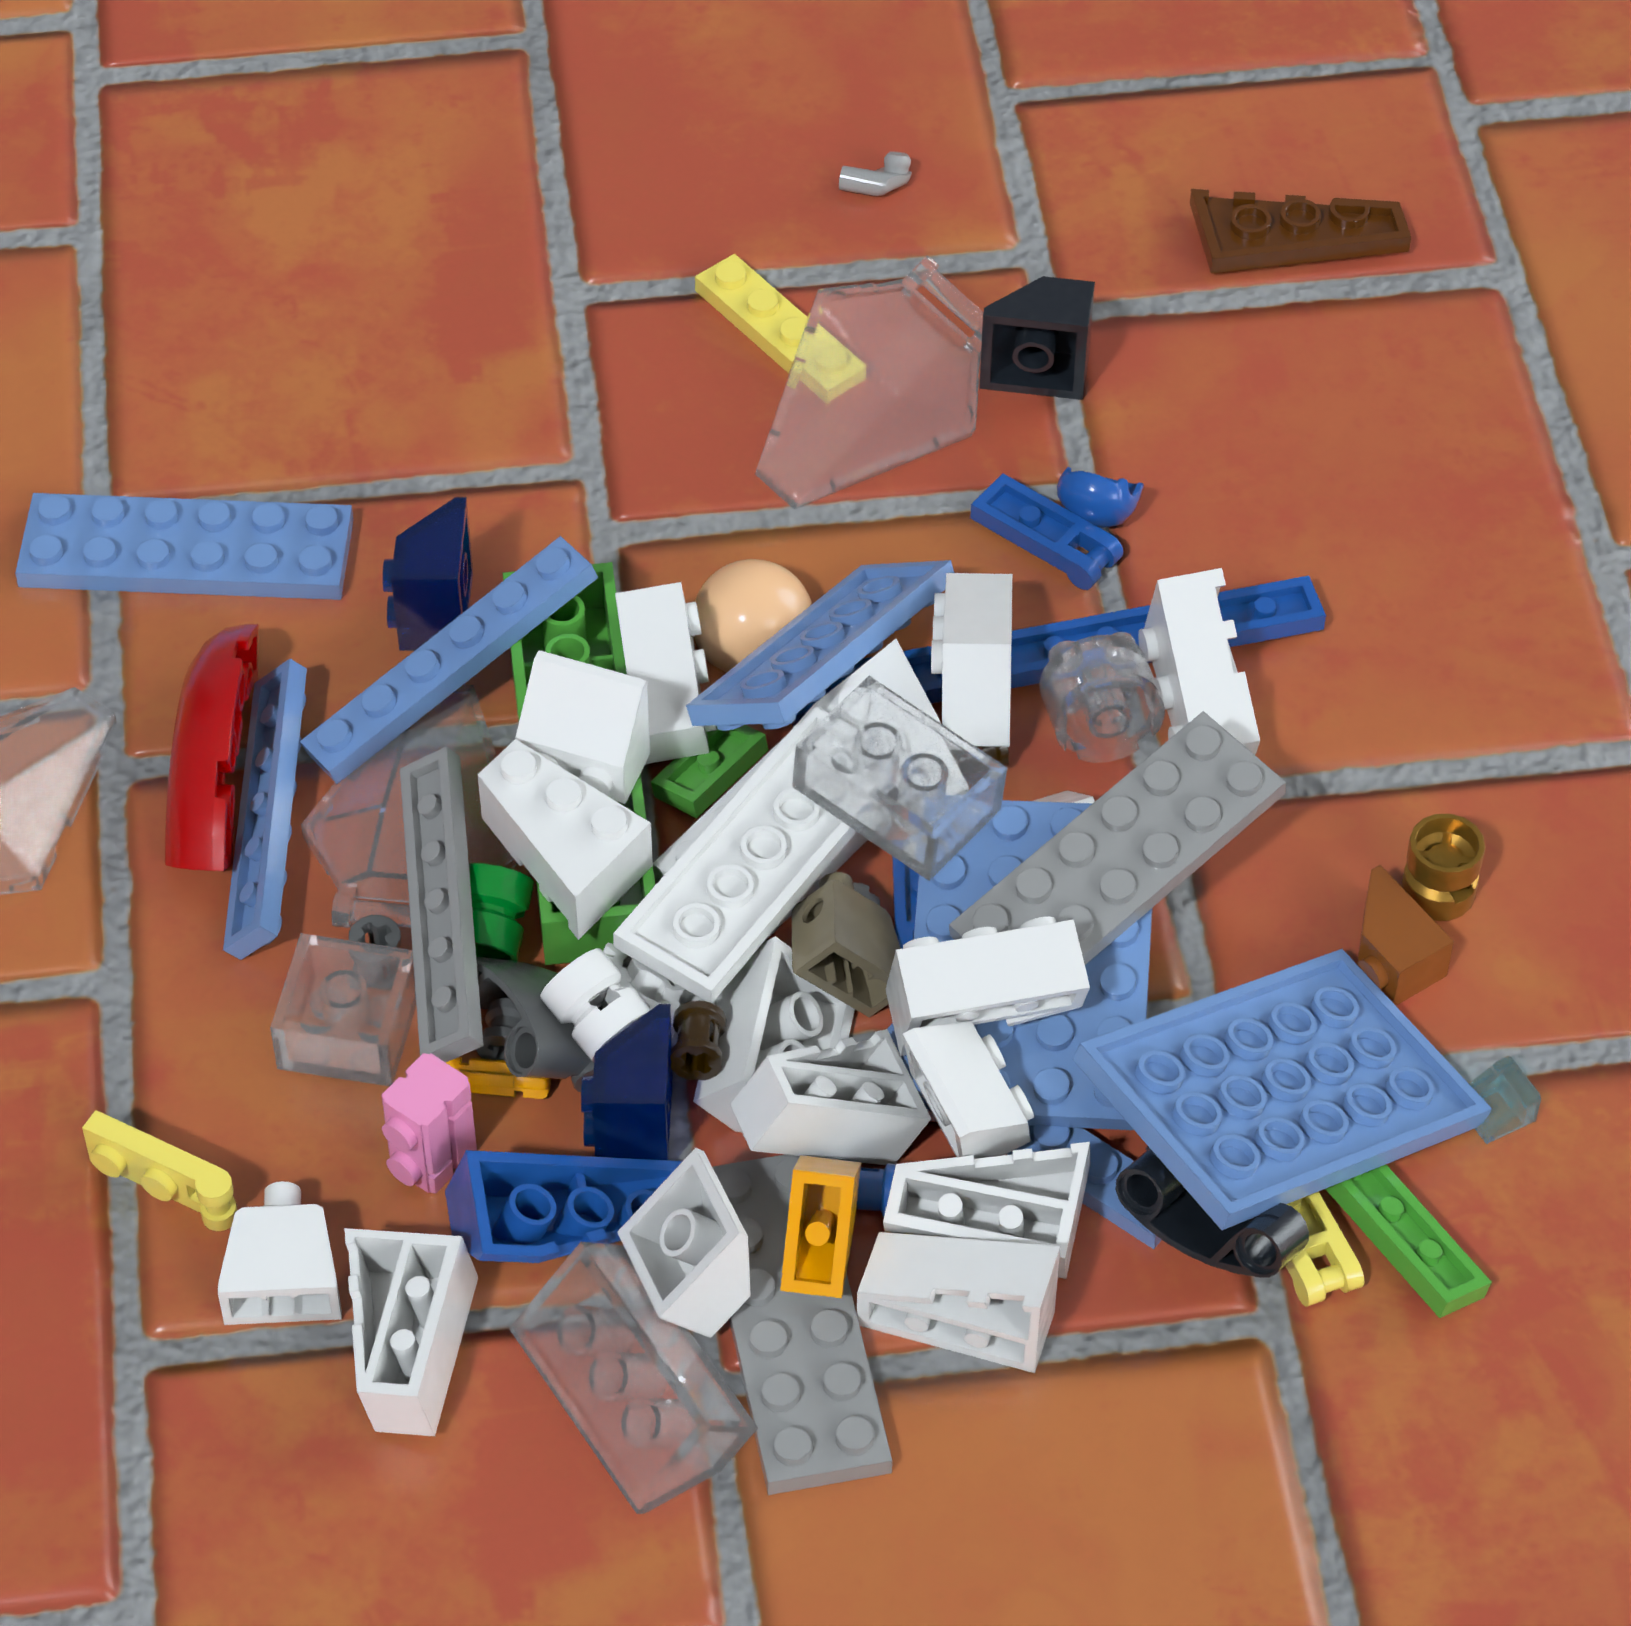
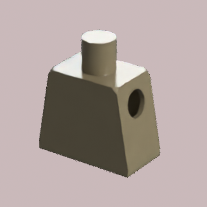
[792,872,901,1018]

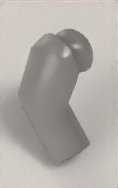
[839,151,912,196]

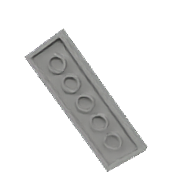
[949,711,1286,965]
[712,1154,892,1495]

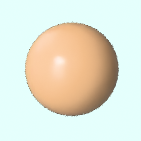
[694,559,812,672]

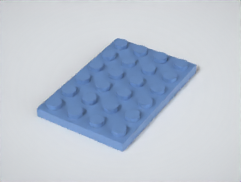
[904,797,1152,1130]
[1073,949,1492,1230]

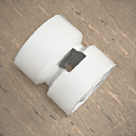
[540,948,653,1062]

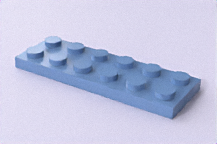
[15,493,354,600]
[686,560,954,731]

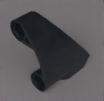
[1115,1146,1309,1278]

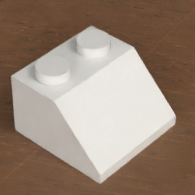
[515,650,650,804]
[903,1021,1034,1159]
[617,1148,751,1338]

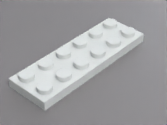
[613,705,909,1003]

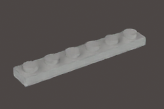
[400,746,483,1063]

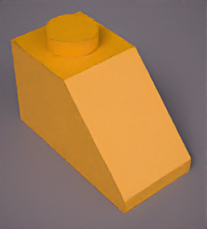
[780,1155,861,1298]

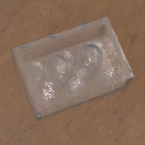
[792,675,1007,881]

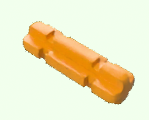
[446,1057,551,1099]

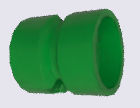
[469,863,534,961]

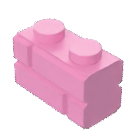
[381,1053,477,1193]

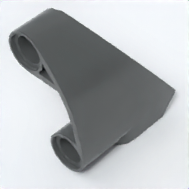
[476,957,664,1093]

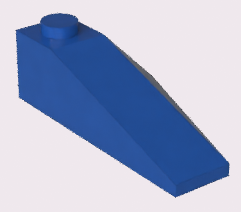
[445,1150,683,1263]

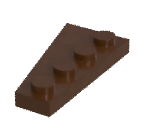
[1190,189,1411,273]

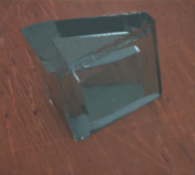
[1469,1055,1541,1144]

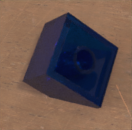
[383,497,473,651]
[581,1004,673,1160]

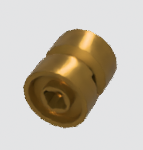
[1401,814,1485,921]

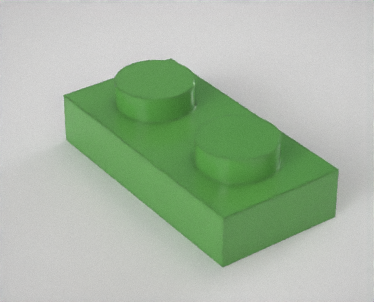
[651,725,768,818]

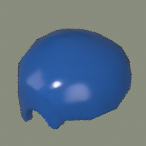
[1057,467,1144,528]

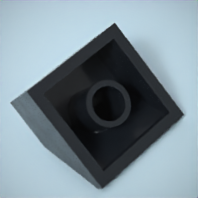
[979,276,1095,400]

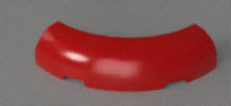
[165,624,258,871]

